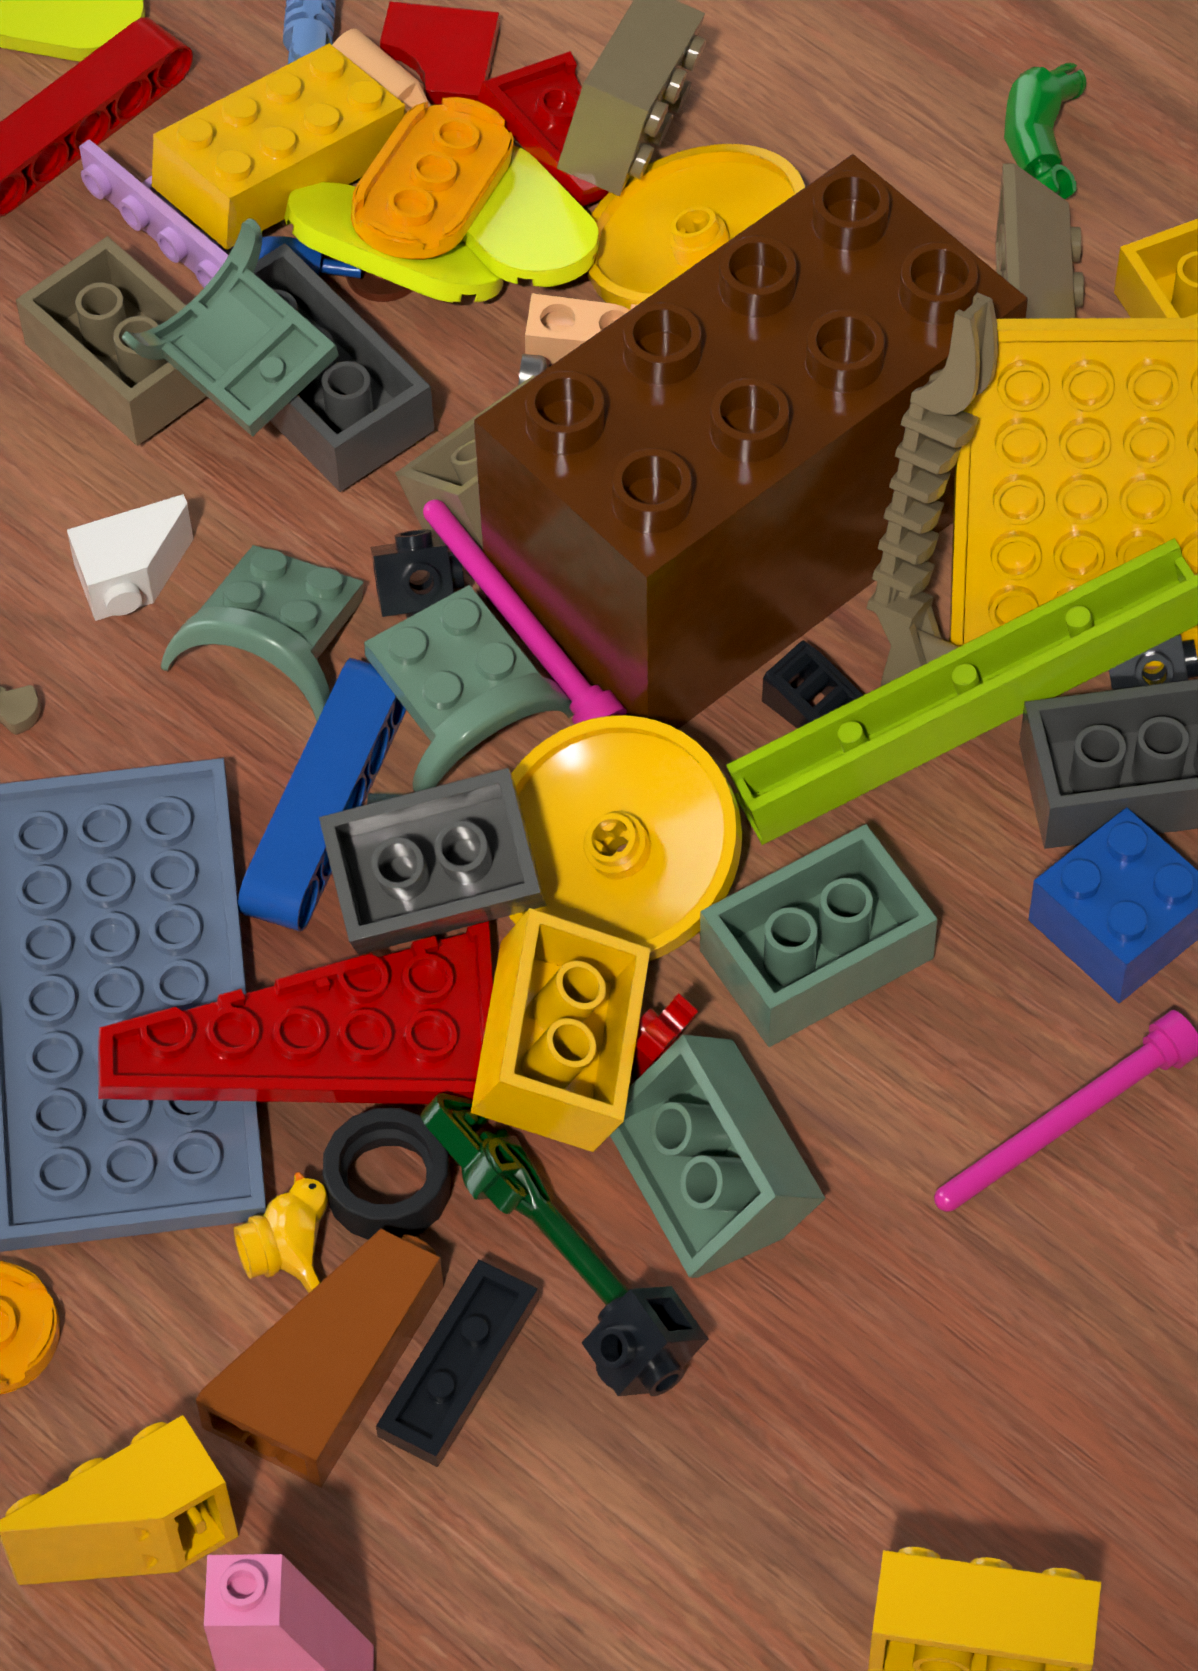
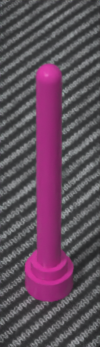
[423,499,627,724]
[934,1010,1198,1212]

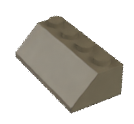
[995,164,1084,319]

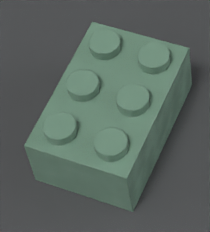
[700,824,938,1047]

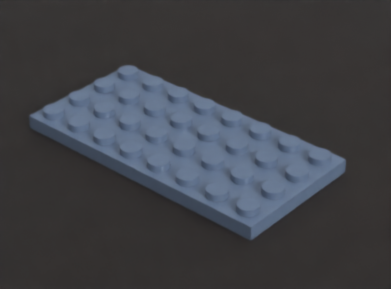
[0,758,267,1252]

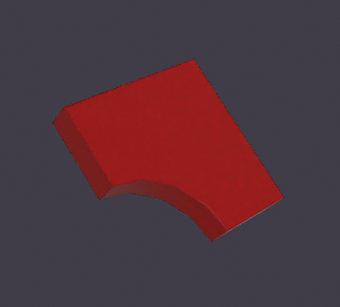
[380,1,500,105]

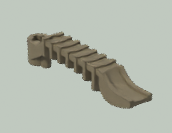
[866,293,998,686]

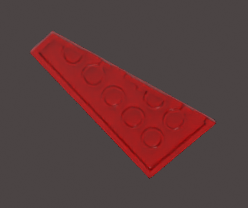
[98,921,493,1104]

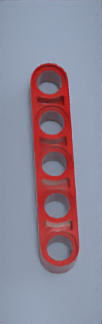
[0,17,193,217]

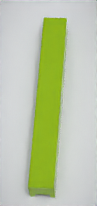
[726,538,1198,845]

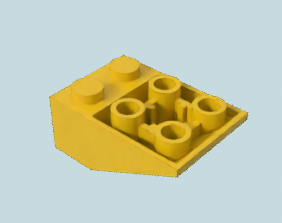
[0,1415,239,1585]

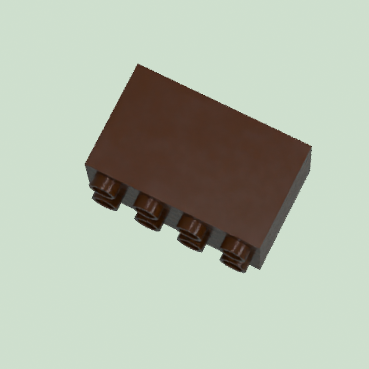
[474,154,1028,729]

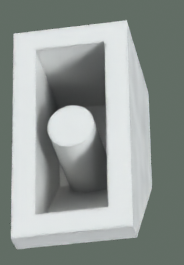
[67,494,193,621]

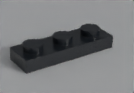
[376,1259,539,1467]

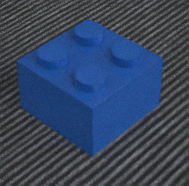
[1028,807,1198,1004]

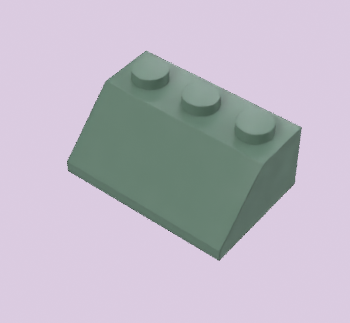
[610,1035,826,1278]

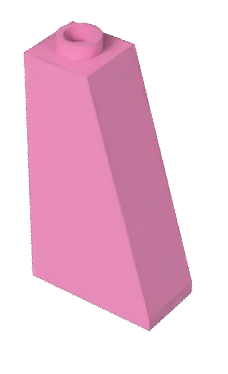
[204,1554,374,1671]

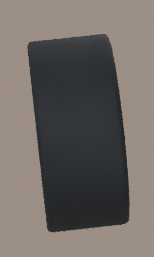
[322,1108,451,1240]

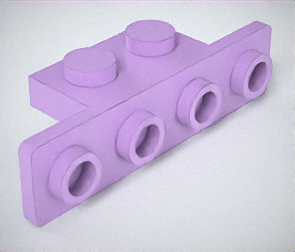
[79,140,233,288]

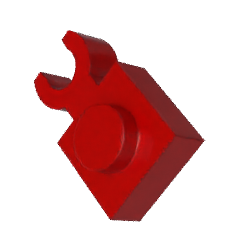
[631,993,699,1079]

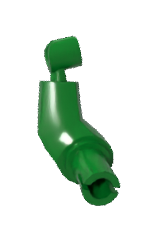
[1004,63,1086,199]

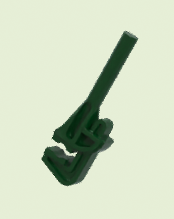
[421,1093,629,1305]

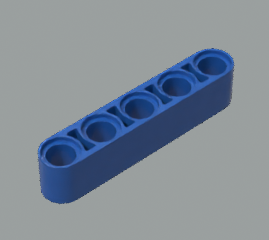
[238,658,406,932]

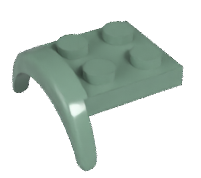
[122,218,339,437]
[160,545,364,721]
[364,585,574,792]

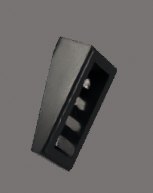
[762,640,863,729]

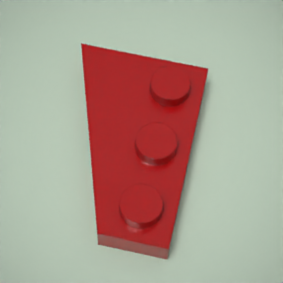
[478,51,609,206]

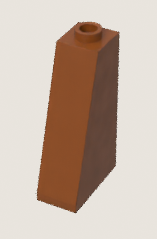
[196,1229,444,1488]

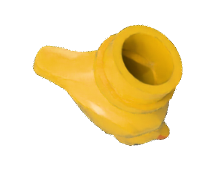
[234,1172,328,1293]

